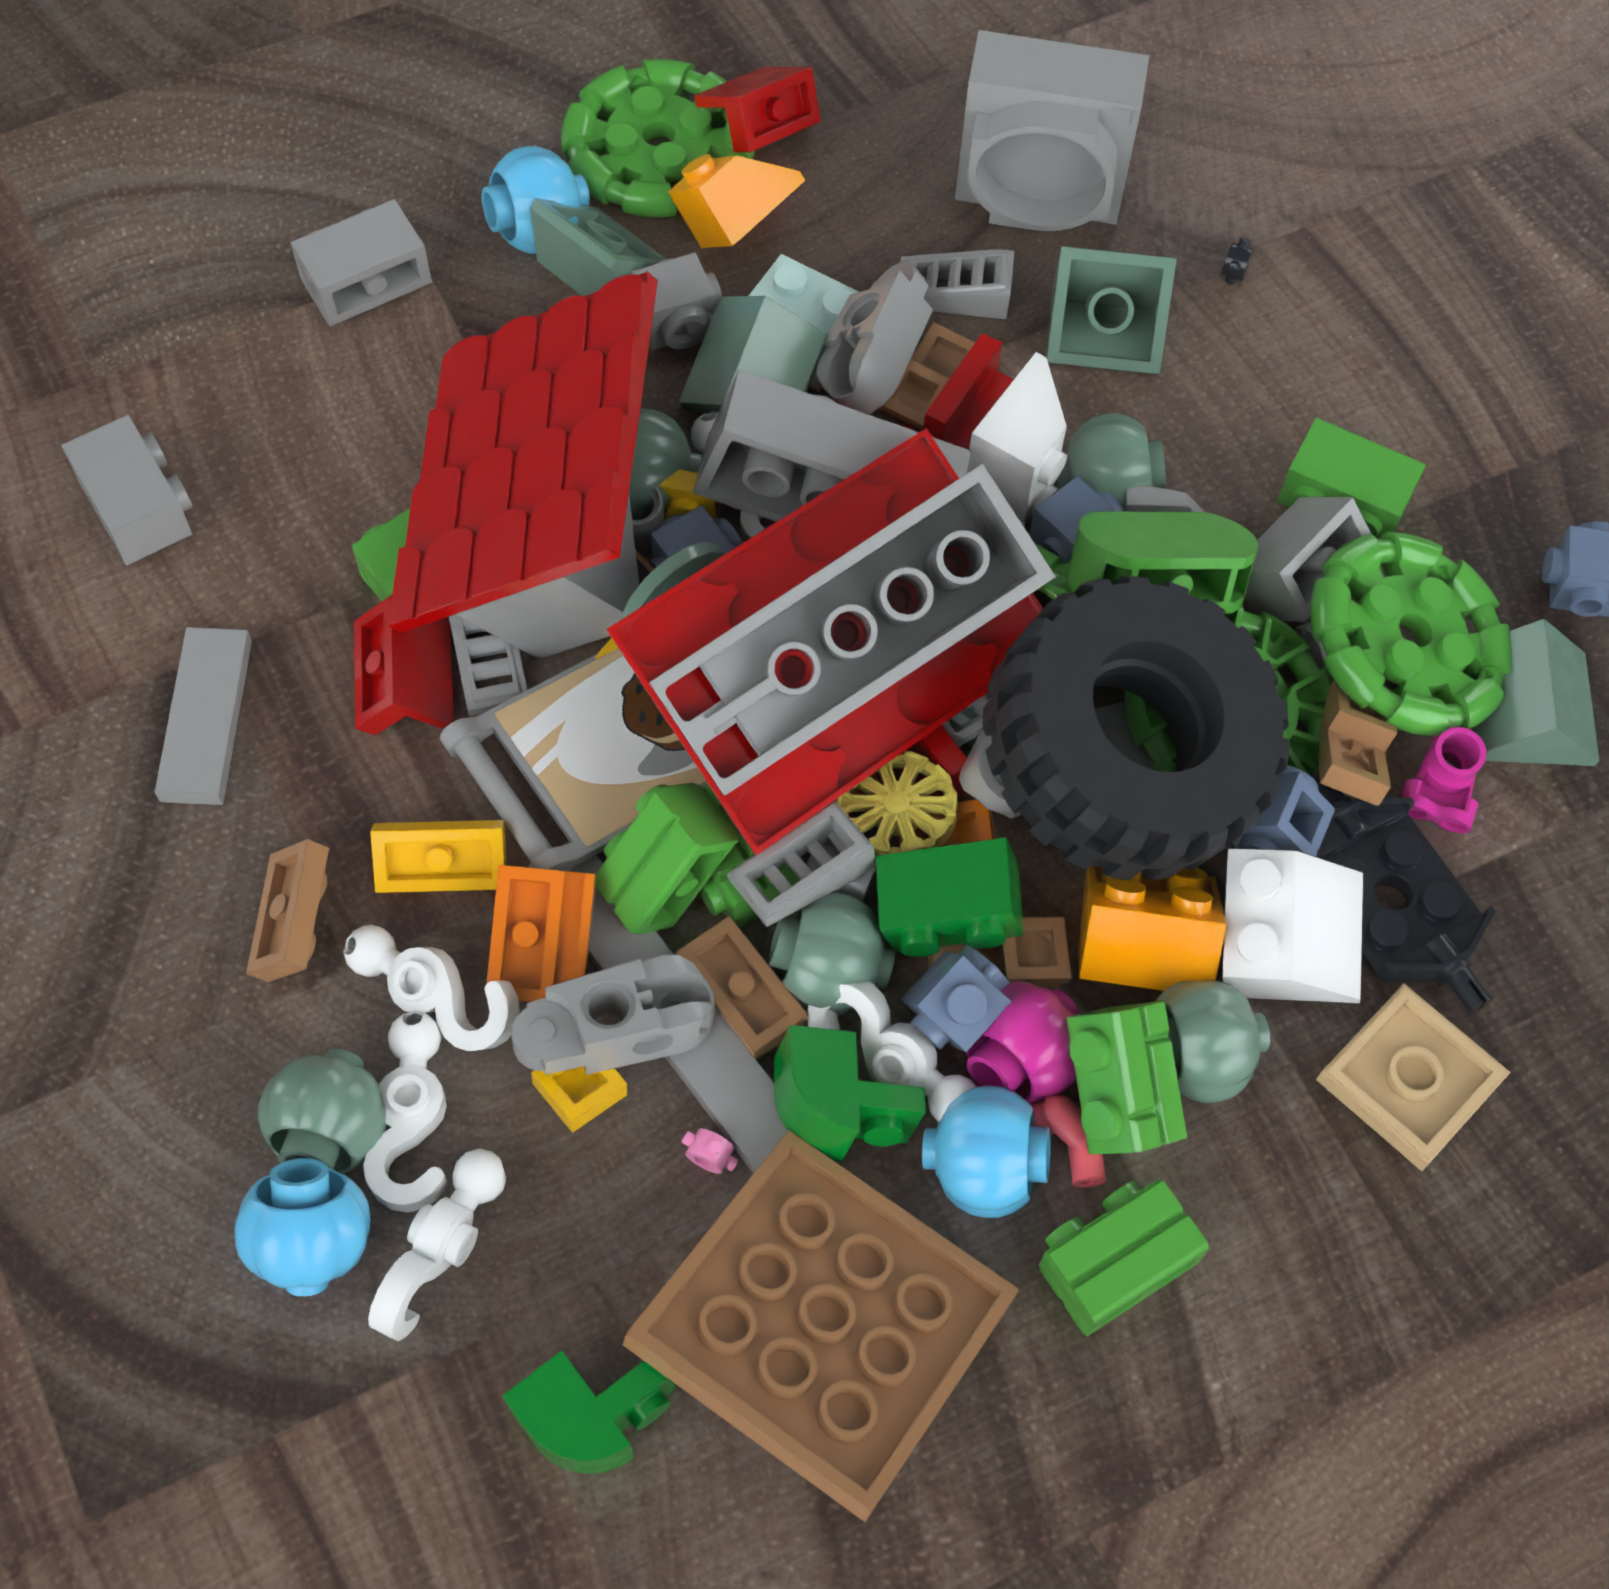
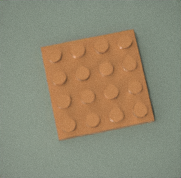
[623,1130,1020,1522]

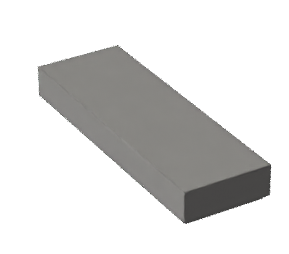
[155,627,252,805]

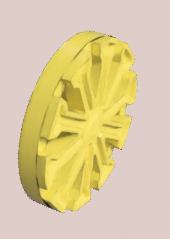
[837,751,958,859]

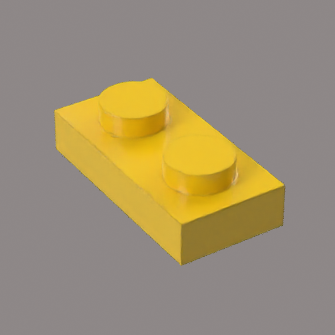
[370,820,507,893]

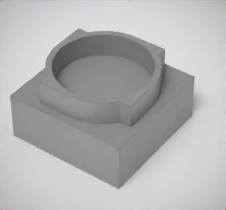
[955,30,1149,231]

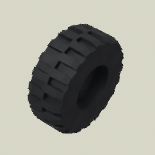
[983,576,1289,880]

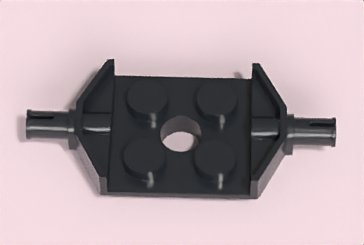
[1310,771,1496,1014]

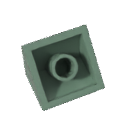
[530,198,666,296]
[1046,246,1177,375]
[679,296,828,414]
[1463,619,1599,766]

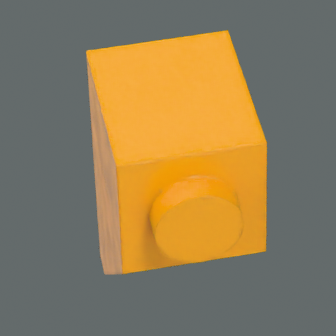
[668,154,805,248]

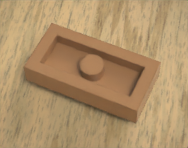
[246,839,329,982]
[676,916,808,1060]

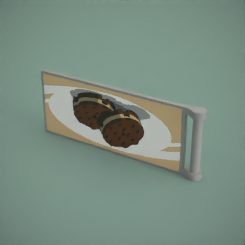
[440,648,707,872]

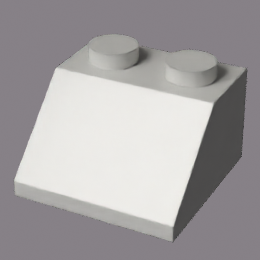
[967,352,1067,530]
[1223,849,1363,1003]

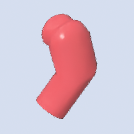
[1031,1094,1107,1188]

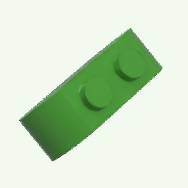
[1066,511,1258,613]

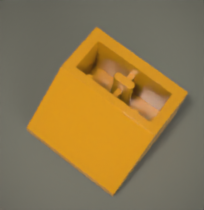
[1078,865,1227,991]

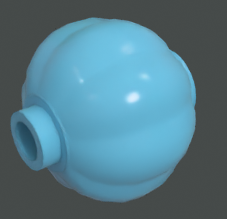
[482,146,589,254]
[922,1086,1051,1218]
[234,1158,371,1296]

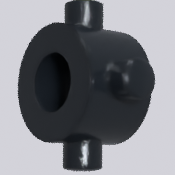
[1221,237,1254,285]

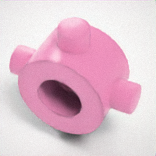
[681,1128,738,1174]

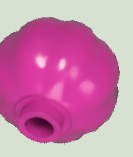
[966,981,1079,1105]

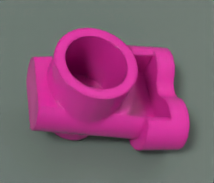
[1400,727,1486,834]

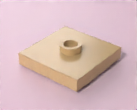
[1316,983,1511,1171]

